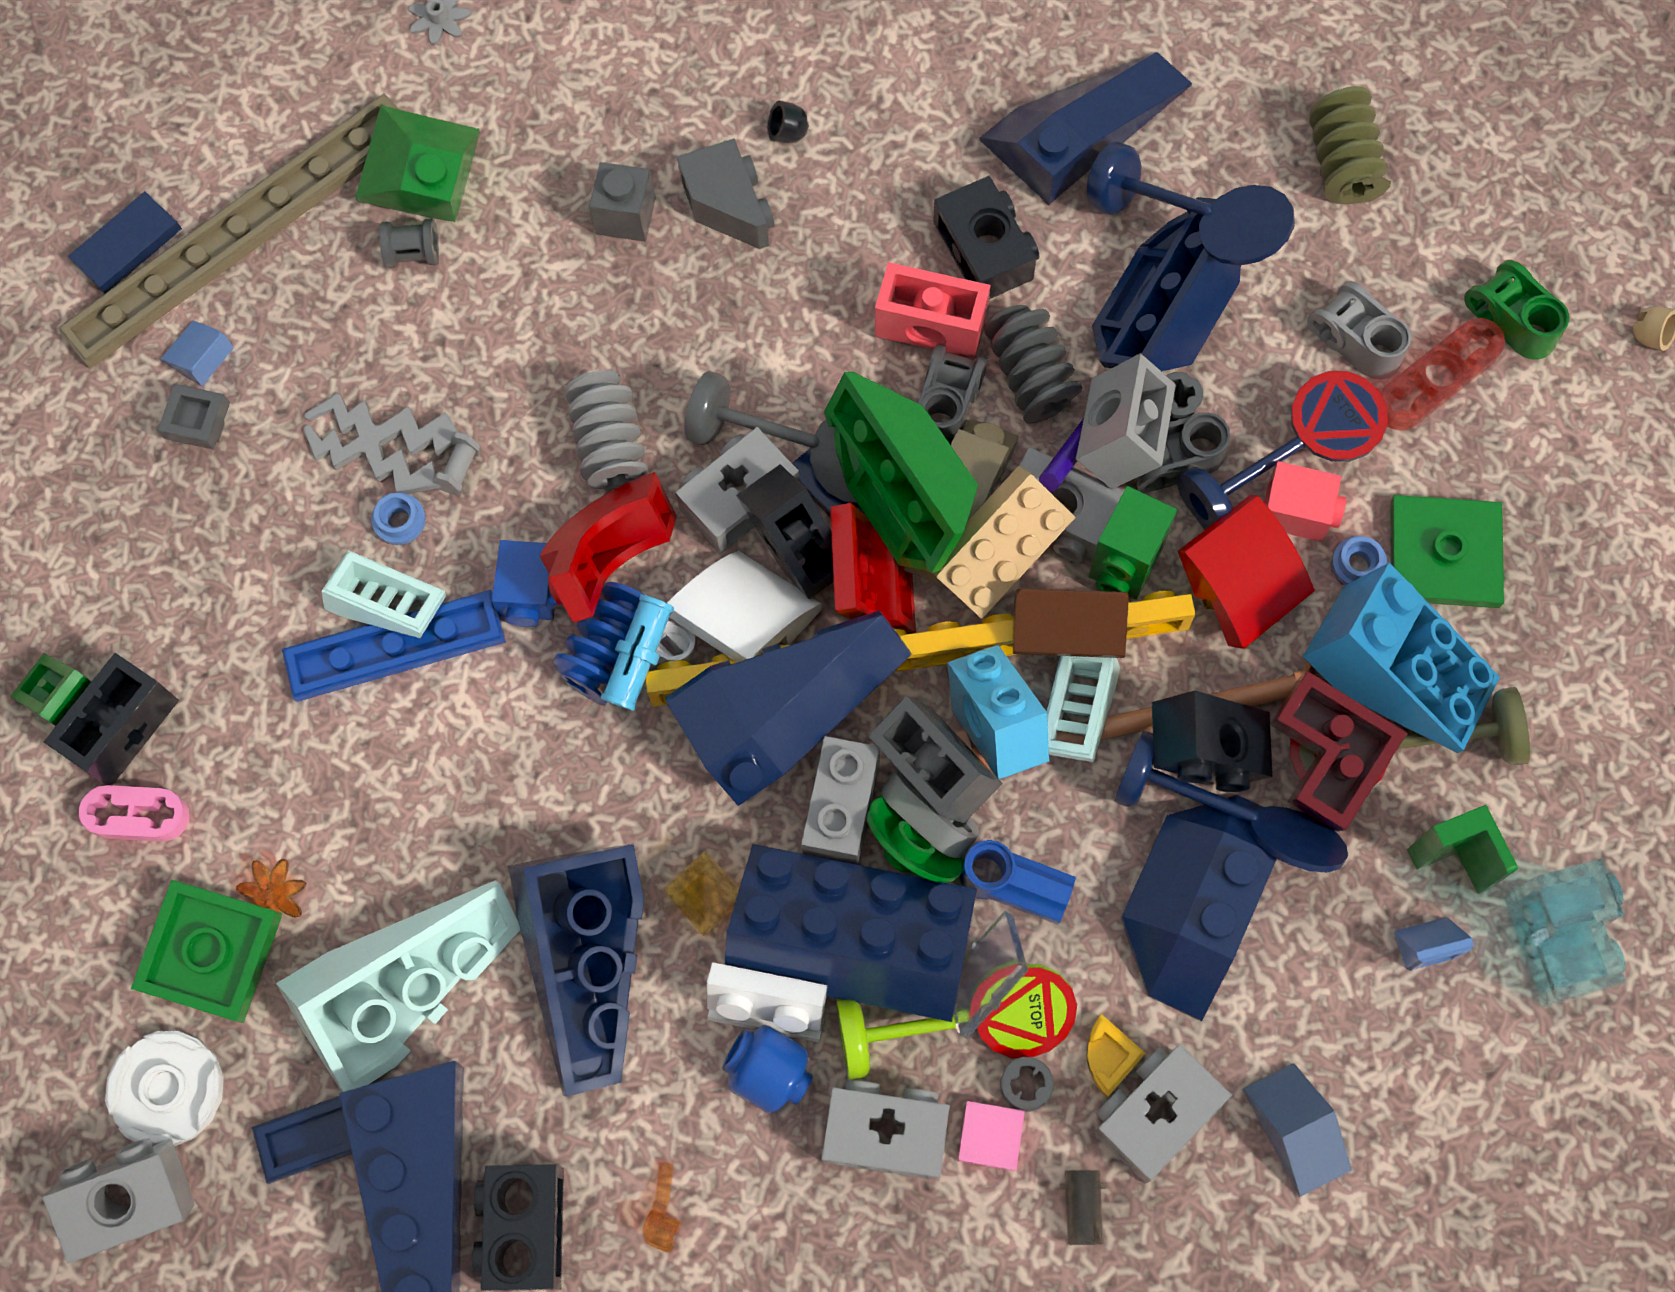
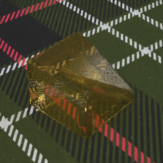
[663,851,739,936]

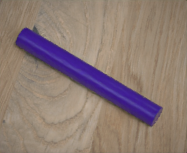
[1039,418,1084,492]

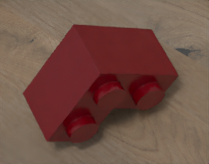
[1270,671,1408,832]

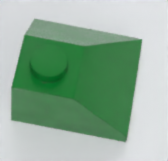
[356,105,480,222]

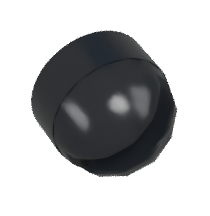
[767,100,809,144]

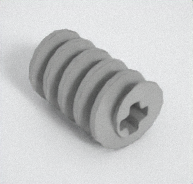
[565,370,649,489]

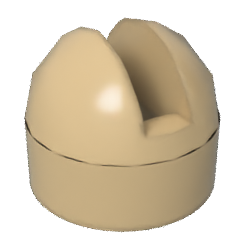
[1632,306,1675,351]

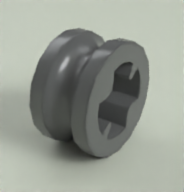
[1000,1057,1054,1112]

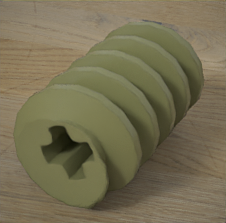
[1308,86,1391,204]

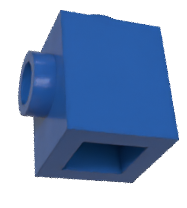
[492,540,558,627]

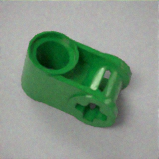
[1464,260,1570,360]

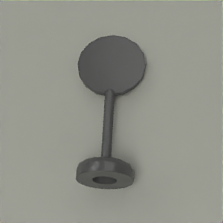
[684,370,857,503]

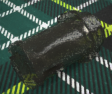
[1059,1170,1107,1245]

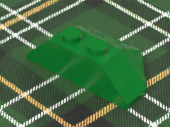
[824,371,978,573]

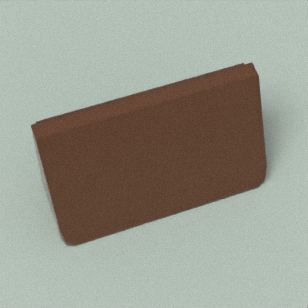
[1013,588,1129,658]

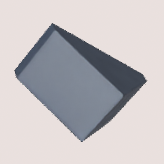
[1242,1063,1352,1197]

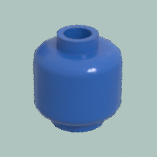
[722,1025,813,1113]

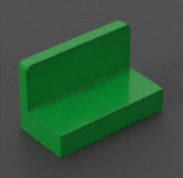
[1407,805,1518,894]

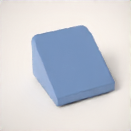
[161,320,234,387]
[1394,917,1474,971]

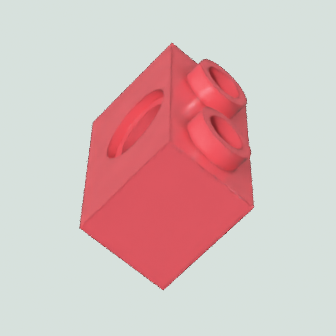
[875,262,990,360]

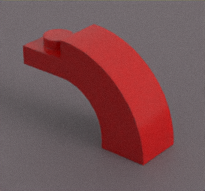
[539,472,677,623]

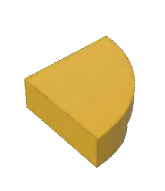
[1087,1014,1146,1098]

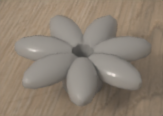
[409,0,471,45]

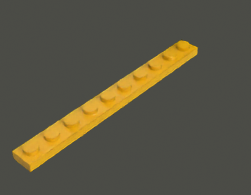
[645,591,1195,707]

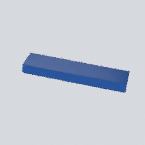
[282,590,506,702]

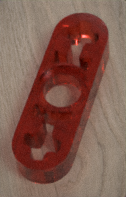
[1381,318,1505,431]

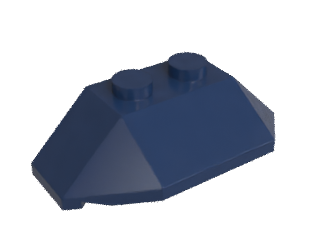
[1092,197,1241,372]
[1121,795,1277,1022]

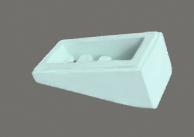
[321,550,446,638]
[1047,656,1120,762]

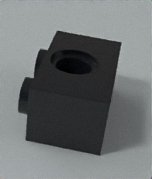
[933,175,1039,299]
[1152,690,1273,792]

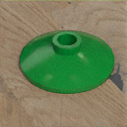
[867,797,963,883]

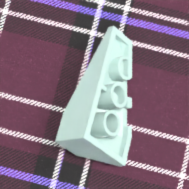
[276,880,520,1092]

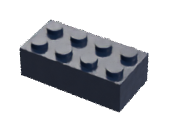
[724,844,977,1022]

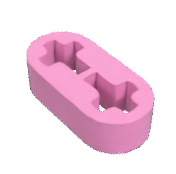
[79,785,190,842]

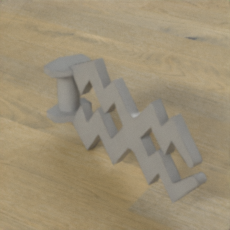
[304,393,480,497]

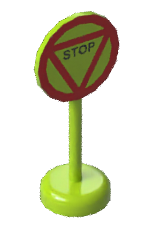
[835,964,1077,1080]

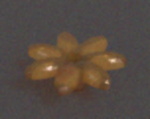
[236,859,307,927]

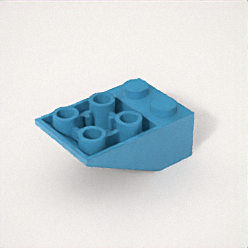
[1303,563,1500,753]

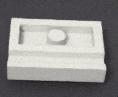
[707,962,827,1043]

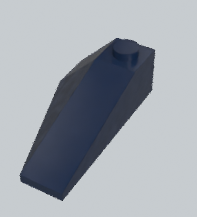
[508,844,644,1097]

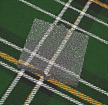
[954,910,1028,1039]

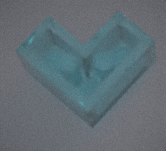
[1504,858,1626,1007]

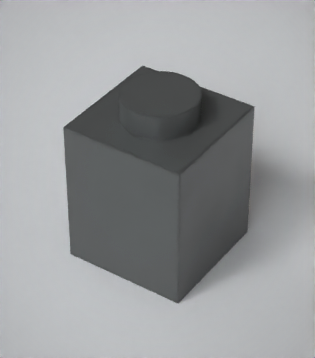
[589,162,656,242]

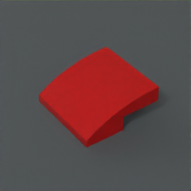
[1177,495,1315,649]
[831,503,916,634]

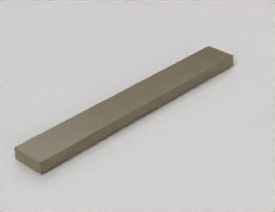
[57,93,399,369]

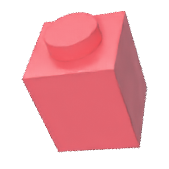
[1264,461,1346,542]

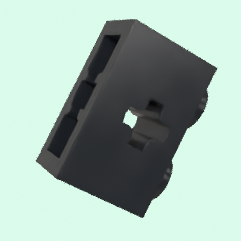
[736,464,834,599]
[43,653,179,786]

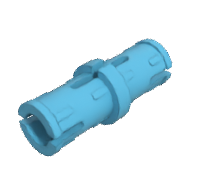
[601,594,674,711]

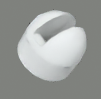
[656,621,695,664]

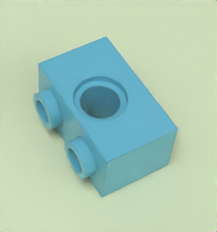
[948,645,1049,780]

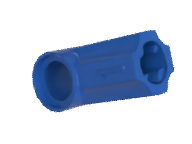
[959,840,1076,925]

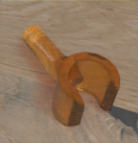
[643,1163,682,1252]

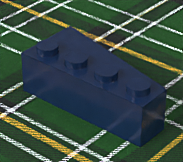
[339,1060,464,1292]

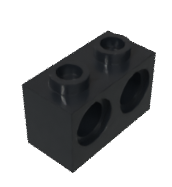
[472,1164,564,1291]

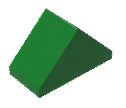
[10,653,91,727]

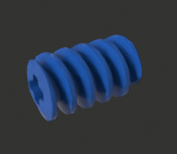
[552,582,645,706]

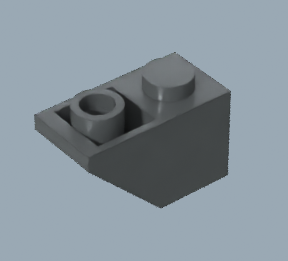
[676,138,775,249]

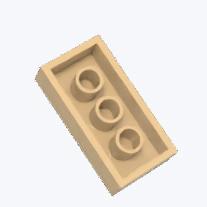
[932,466,1076,619]

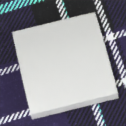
[667,551,822,663]

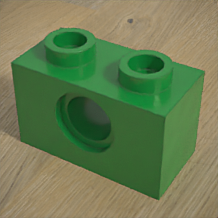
[1088,486,1178,600]

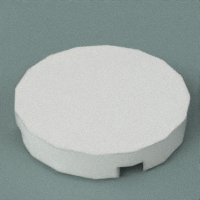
[105,1031,224,1146]

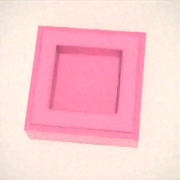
[958,1101,1025,1171]

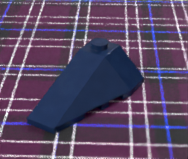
[979,52,1192,205]
[665,610,912,806]

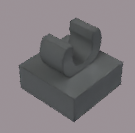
[157,384,230,450]

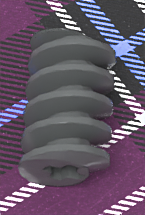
[984,305,1083,424]

